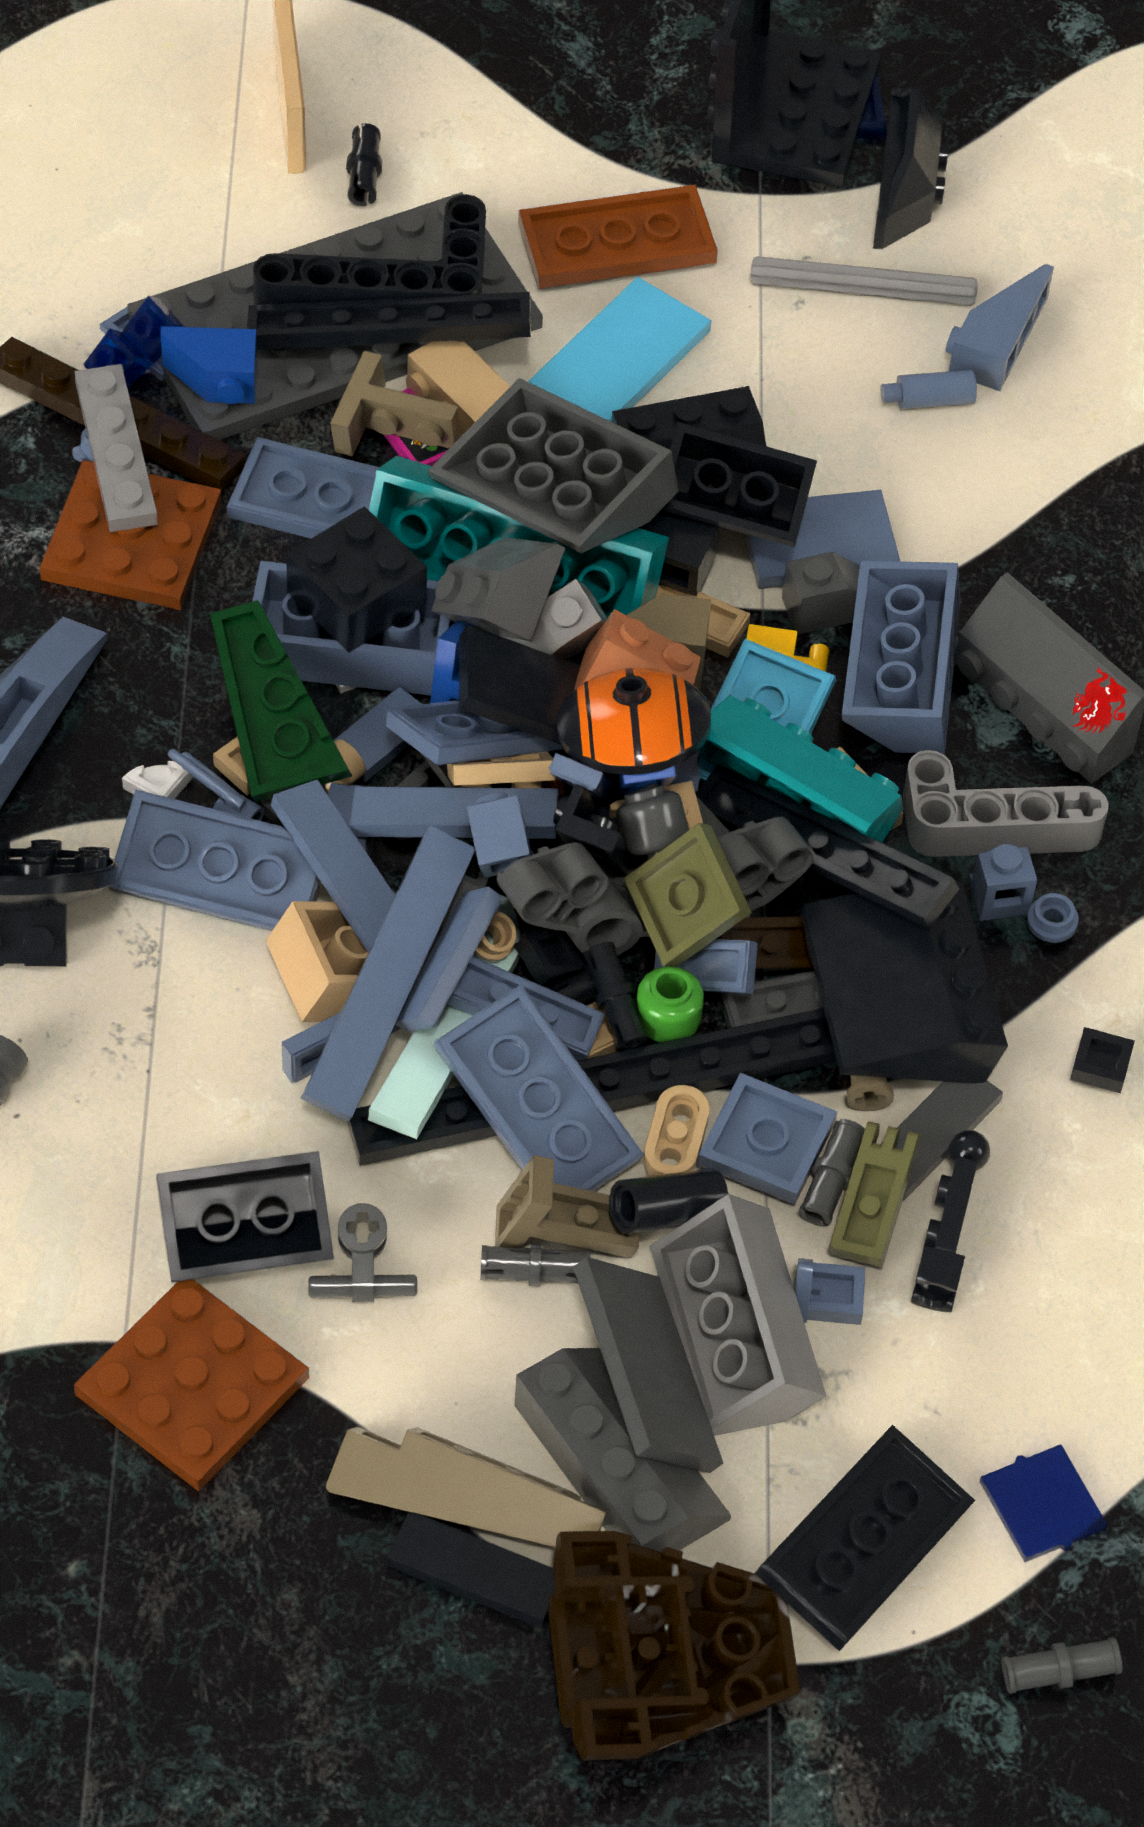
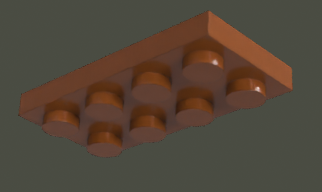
[518,185,718,289]

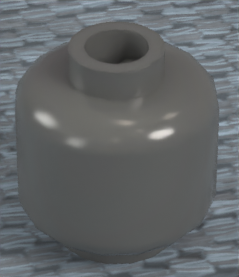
[616,784,690,860]

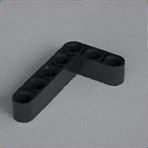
[253,194,486,305]

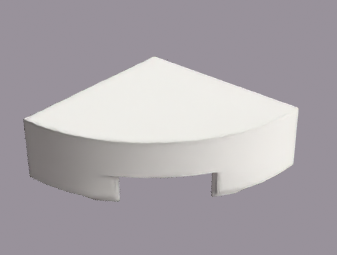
[122,761,193,799]

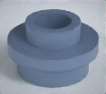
[1027,893,1079,943]

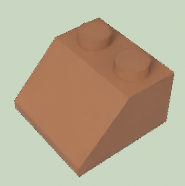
[574,609,701,690]

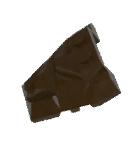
[548,1531,800,1760]

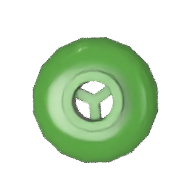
[636,966,704,1043]

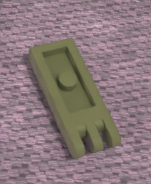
[829,1121,921,1268]

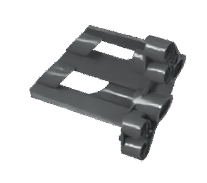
[421,751,814,955]

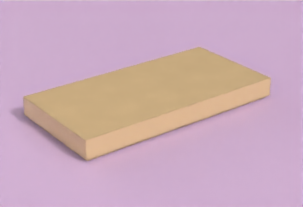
[272,0,306,174]

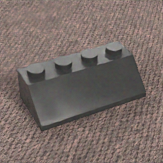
[514,1348,731,1552]

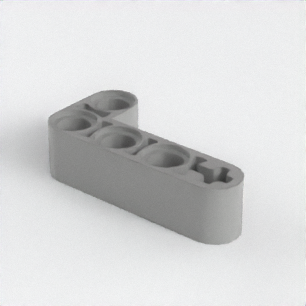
[903,750,1109,857]

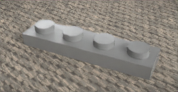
[74,364,157,532]

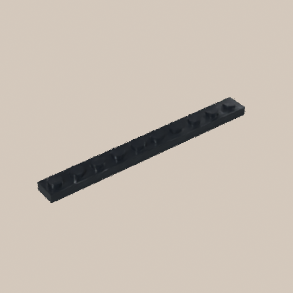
[347,1008,837,1165]

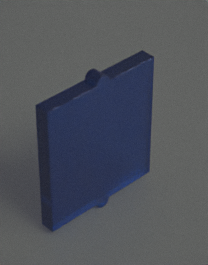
[979,1444,1107,1563]

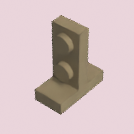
[330,351,461,457]
[495,1155,639,1258]

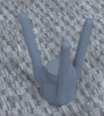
[168,749,264,821]

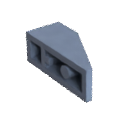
[945,264,1054,391]

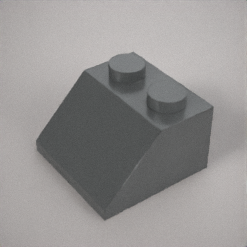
[431,537,565,641]

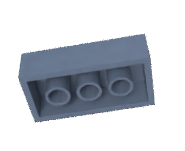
[252,561,455,696]

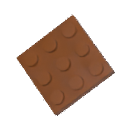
[40,460,222,610]
[74,1279,309,1491]

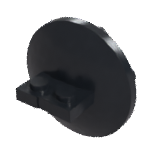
[0,839,118,967]

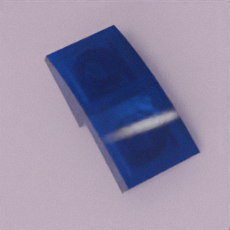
[83,295,184,386]

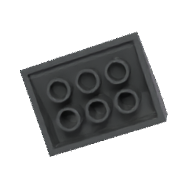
[428,378,679,553]

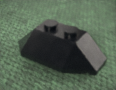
[873,87,949,250]

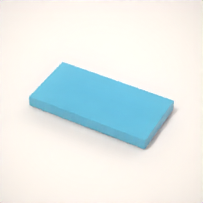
[528,277,711,422]

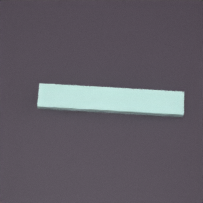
[368,896,522,1139]

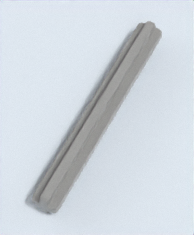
[750,256,978,305]

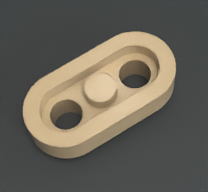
[643,1085,710,1176]

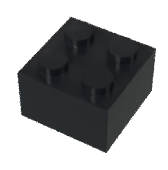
[286,506,427,653]

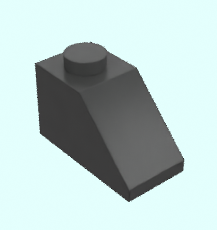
[782,552,860,635]

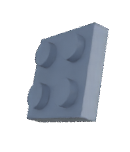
[697,1073,837,1205]

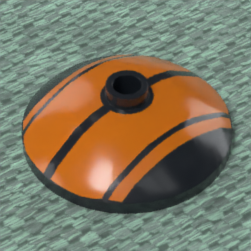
[557,668,711,775]

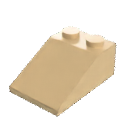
[266,901,430,1022]

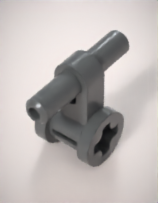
[308,1203,418,1302]

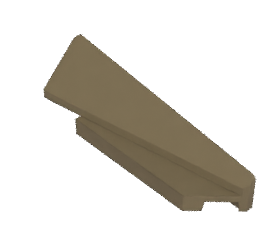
[326,1427,607,1547]

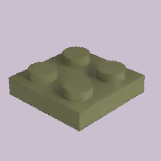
[624,823,752,967]

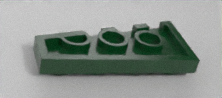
[210,600,352,803]

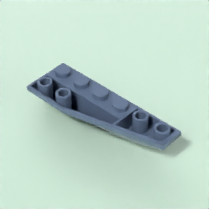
[0,617,108,808]

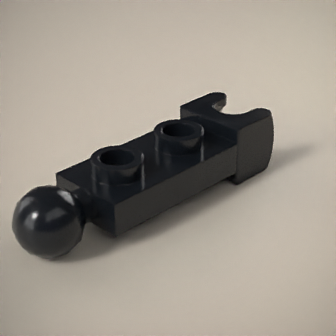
[911,1130,990,1312]

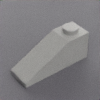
[503,579,608,661]

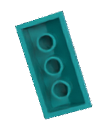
[699,695,904,843]

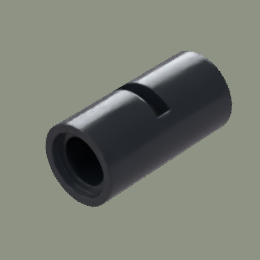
[609,1168,728,1234]

